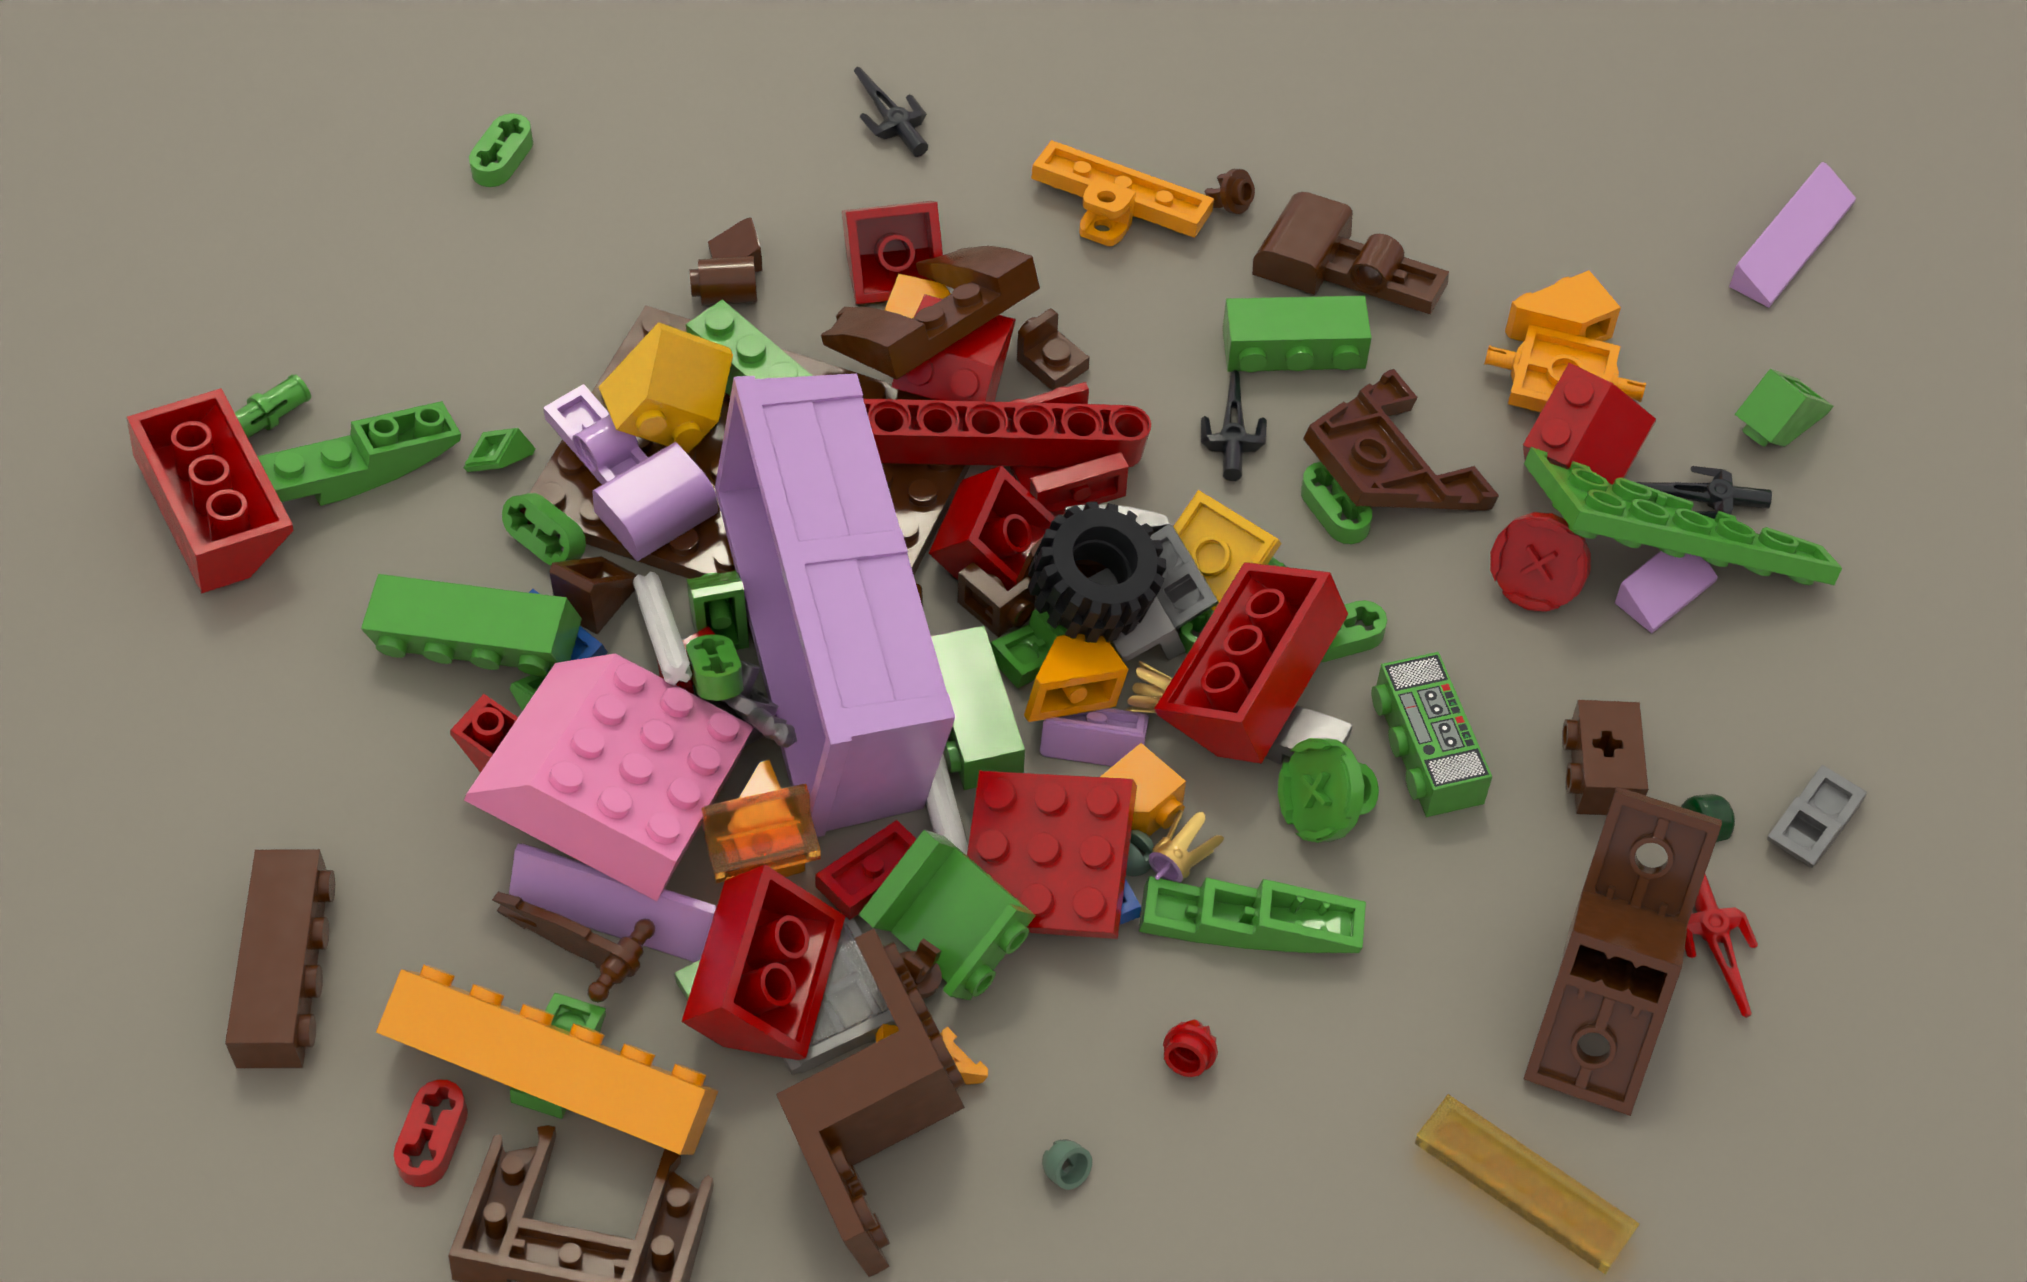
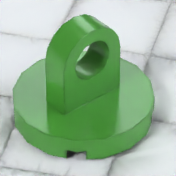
[1278,738,1379,843]

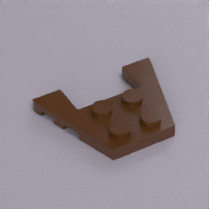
[1303,369,1499,510]

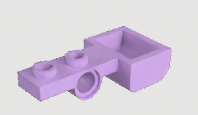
[543,384,718,561]

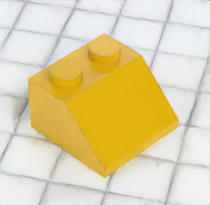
[599,322,733,453]

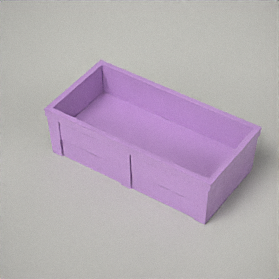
[715,373,955,840]

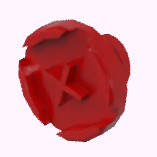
[1490,512,1591,612]

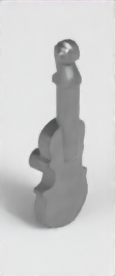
[721,661,797,748]

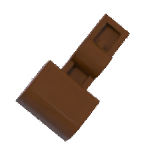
[1252,192,1449,315]

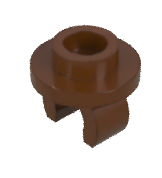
[1204,169,1255,214]
[900,938,942,999]

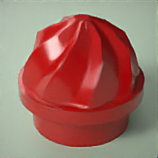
[1163,1019,1218,1077]

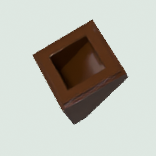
[708,217,763,272]

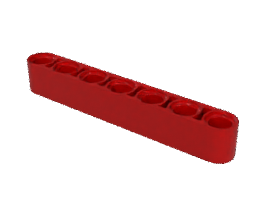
[863,398,1151,467]

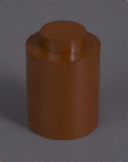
[689,256,757,306]

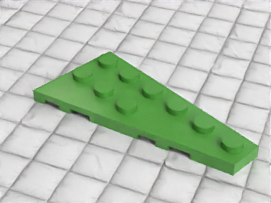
[1524,447,1842,585]

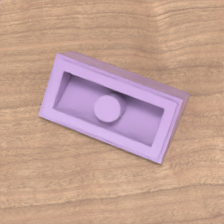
[1615,551,1718,634]
[1040,708,1149,766]

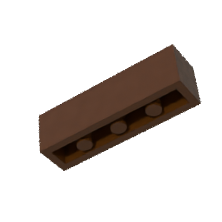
[225,849,335,1068]

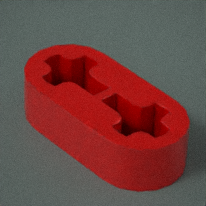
[393,1079,468,1187]

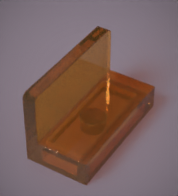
[701,784,821,883]

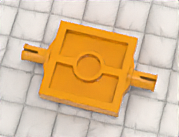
[1484,324,1646,412]

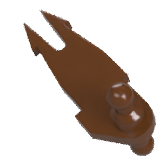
[492,892,655,1003]

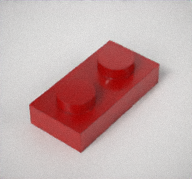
[815,820,917,920]

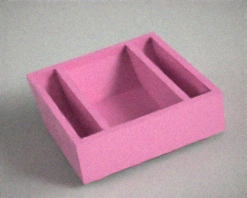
[464,653,754,901]

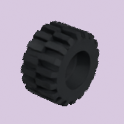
[1028,502,1166,643]

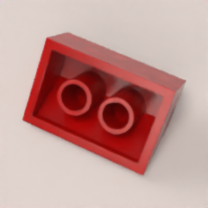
[681,864,846,1060]

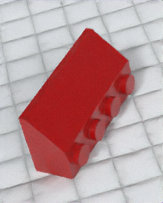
[127,388,294,594]
[1154,562,1348,764]

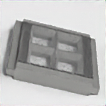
[783,917,897,1075]

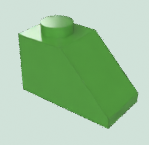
[1735,369,1834,447]
[686,571,749,650]

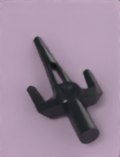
[854,67,928,157]
[1201,370,1267,481]
[1636,466,1772,519]

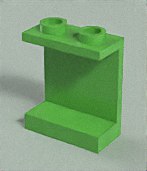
[859,830,1036,1000]

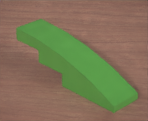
[1139,876,1366,953]

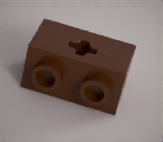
[1562,700,1649,815]

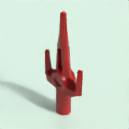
[1685,874,1758,1018]

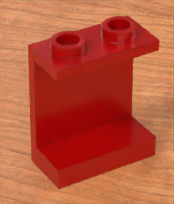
[1010,382,1129,517]

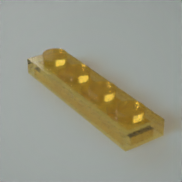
[1415,1094,1640,1275]

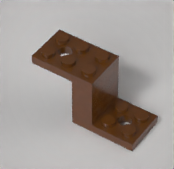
[1524,786,1722,1116]
[776,928,966,1277]

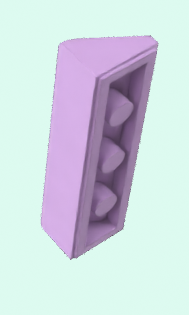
[1729,162,1856,308]
[509,843,717,962]

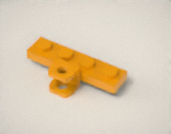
[1031,140,1214,247]

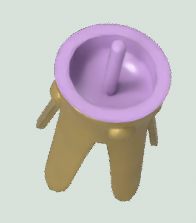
[1125,661,1173,713]
[1149,810,1224,883]

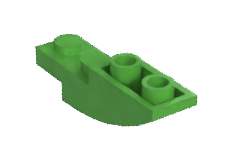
[257,401,461,506]

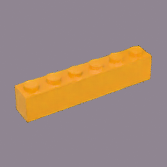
[376,964,718,1155]

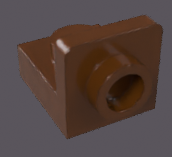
[1017,308,1090,390]
[957,562,1035,638]

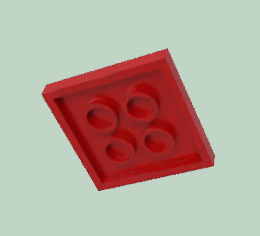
[967,771,1137,939]

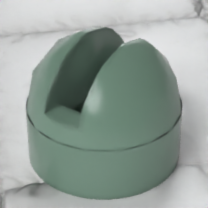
[1126,830,1154,876]
[1042,1139,1092,1190]

